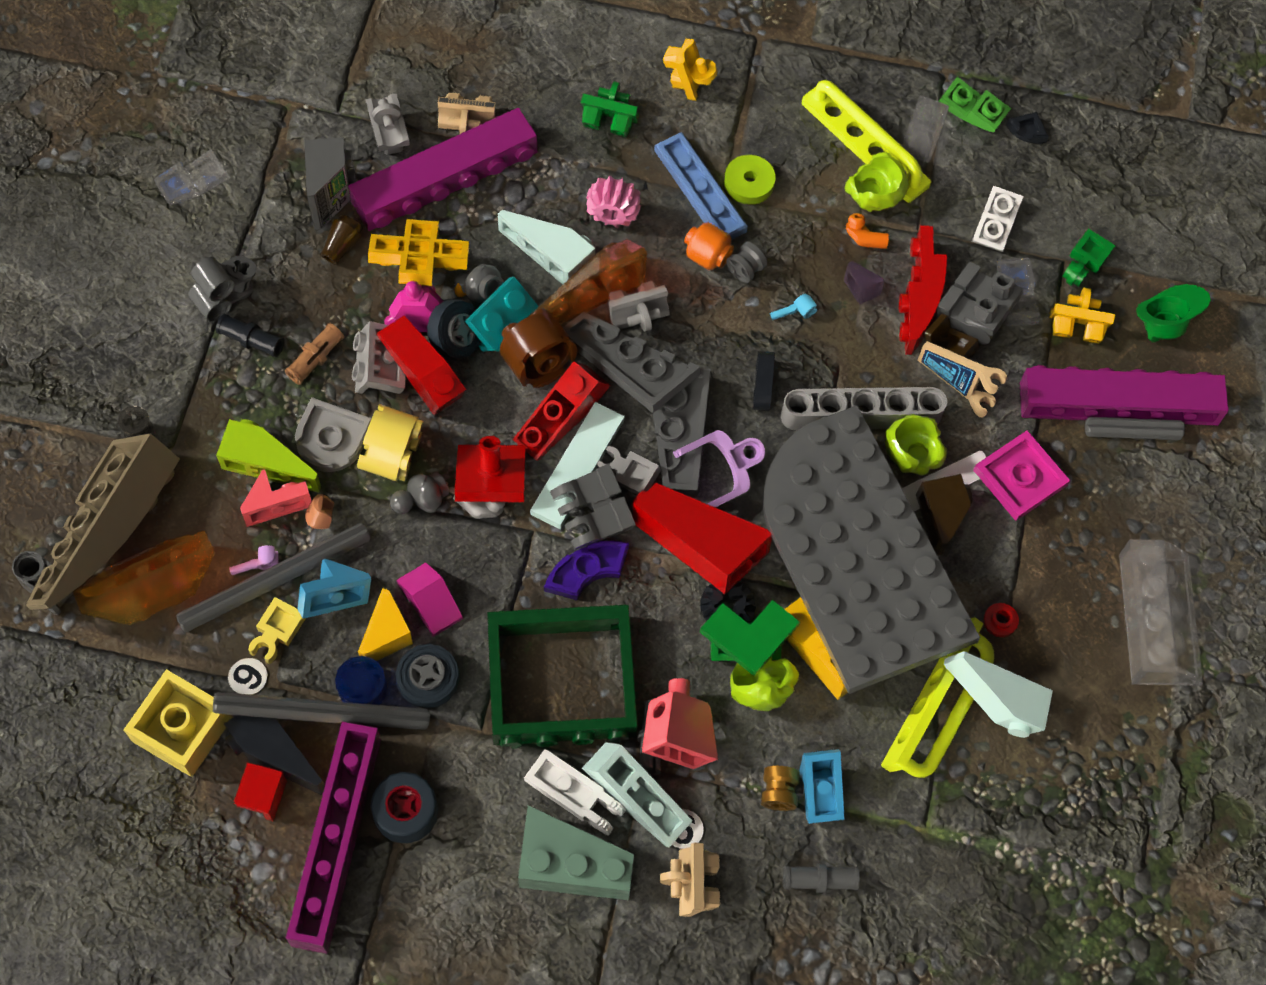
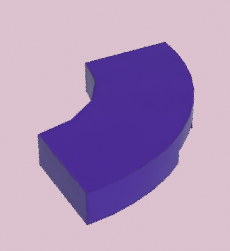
[544,541,629,600]

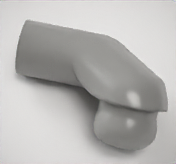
[453,495,505,519]

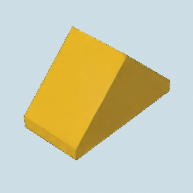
[358,588,413,665]

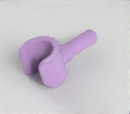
[229,546,278,576]

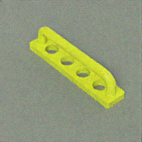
[802,80,931,203]
[881,617,994,778]

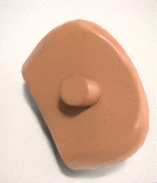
[305,494,334,529]

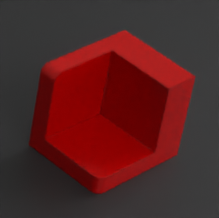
[234,762,287,821]

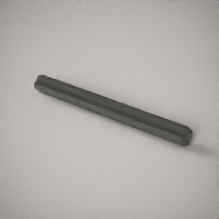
[176,523,370,632]
[212,692,430,730]

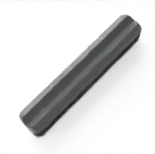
[1084,417,1185,440]

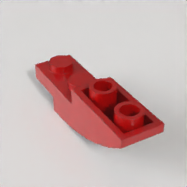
[899,225,947,355]

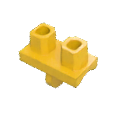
[663,38,718,101]
[1049,287,1115,344]

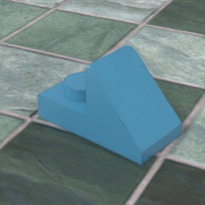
[297,559,371,619]
[799,749,844,824]

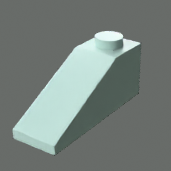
[498,210,595,288]
[944,651,1053,737]
[582,742,693,847]

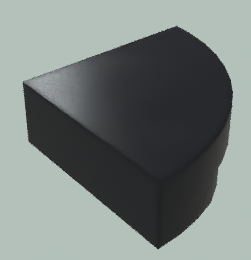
[1006,112,1049,144]

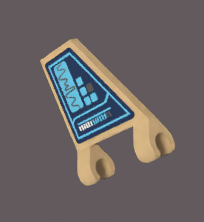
[918,341,1007,417]

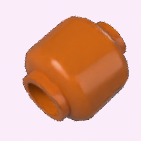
[684,222,734,271]

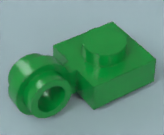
[1062,228,1116,287]

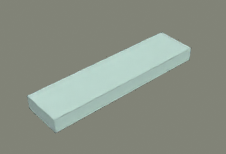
[530,402,625,530]

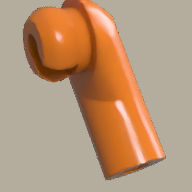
[846,213,889,249]

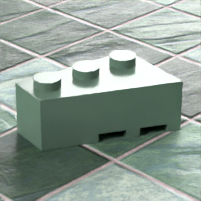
[518,806,634,900]

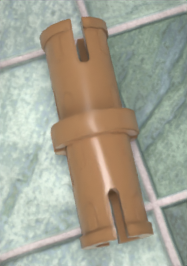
[285,323,344,385]

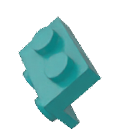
[465,277,539,352]

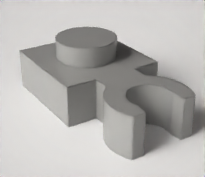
[597,446,661,495]

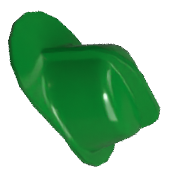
[1136,284,1211,342]

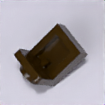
[924,313,979,359]

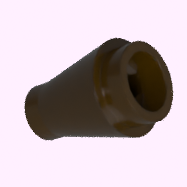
[320,214,363,265]

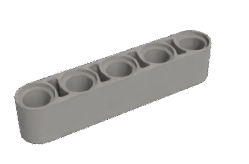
[781,387,948,431]

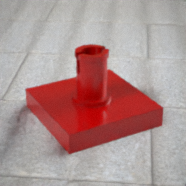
[455,436,526,502]

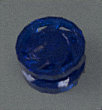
[335,656,388,705]

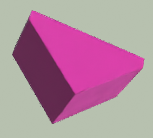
[396,562,463,637]

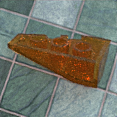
[528,239,647,324]

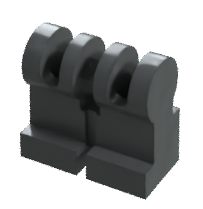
[550,463,636,550]

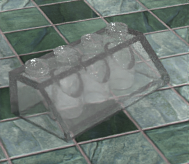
[1119,539,1203,686]

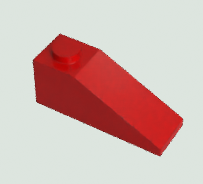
[376,315,466,416]

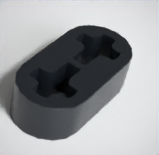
[752,351,775,411]

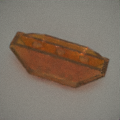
[73,531,215,625]

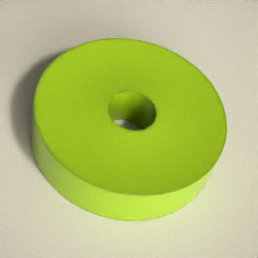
[724,155,775,205]

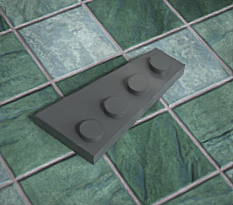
[563,312,700,413]
[653,369,712,496]

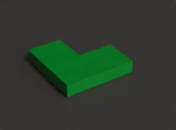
[700,600,800,677]

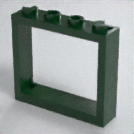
[487,605,637,749]

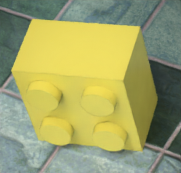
[124,669,233,777]

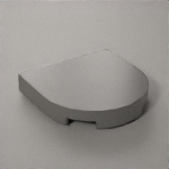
[295,397,372,472]

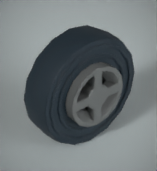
[427,300,480,359]
[395,644,460,709]

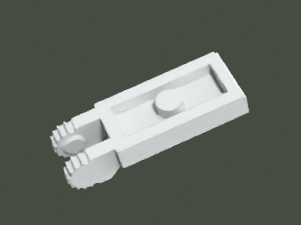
[524,749,626,835]

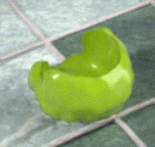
[845,152,909,212]
[884,414,947,476]
[730,657,799,711]

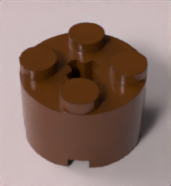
[500,308,578,388]

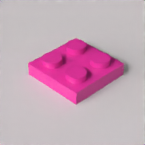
[973,431,1070,521]

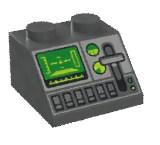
[304,137,356,230]

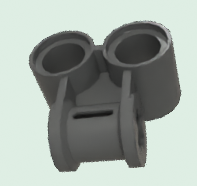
[188,256,256,322]

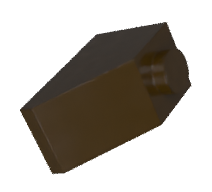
[915,474,973,556]

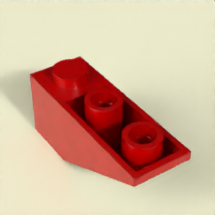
[512,361,611,461]

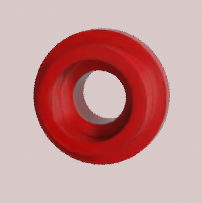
[983,603,1019,637]

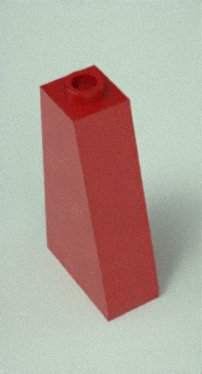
[632,483,772,594]

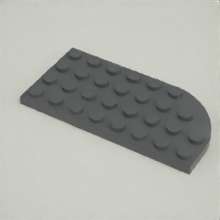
[763,405,980,694]

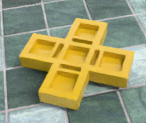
[368,219,469,286]

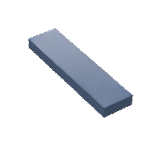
[654,132,748,239]

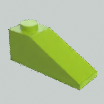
[216,419,321,493]

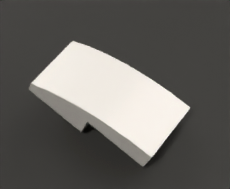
[972,186,1023,252]

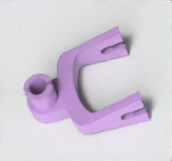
[673,430,765,507]

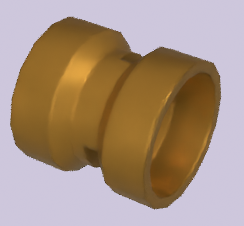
[761,766,800,811]

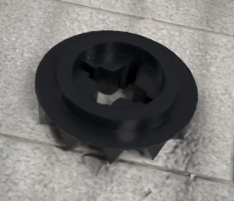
[700,582,756,623]

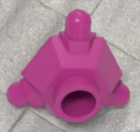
[384,281,454,332]

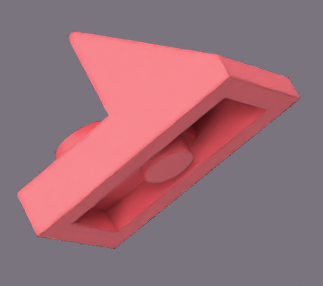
[240,469,312,527]

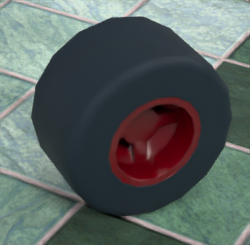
[370,772,439,844]

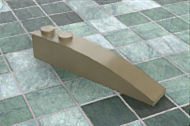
[26,434,180,610]

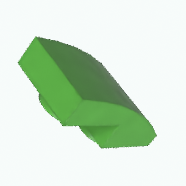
[937,77,1011,132]

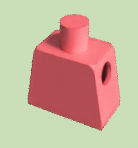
[642,678,718,769]

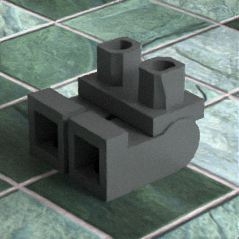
[936,261,1023,345]

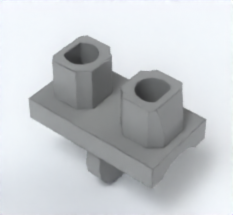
[366,93,410,155]
[608,281,670,332]

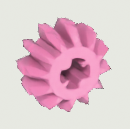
[586,176,641,228]

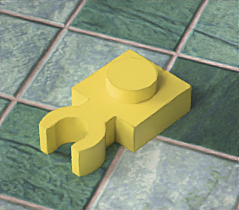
[248,597,306,664]

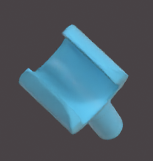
[770,294,817,321]

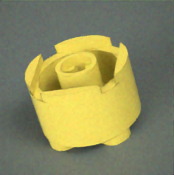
[357,404,424,482]

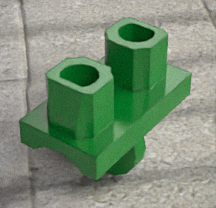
[581,81,639,137]

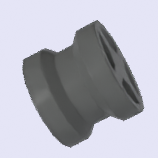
[726,242,767,283]

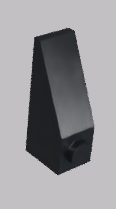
[224,715,325,795]

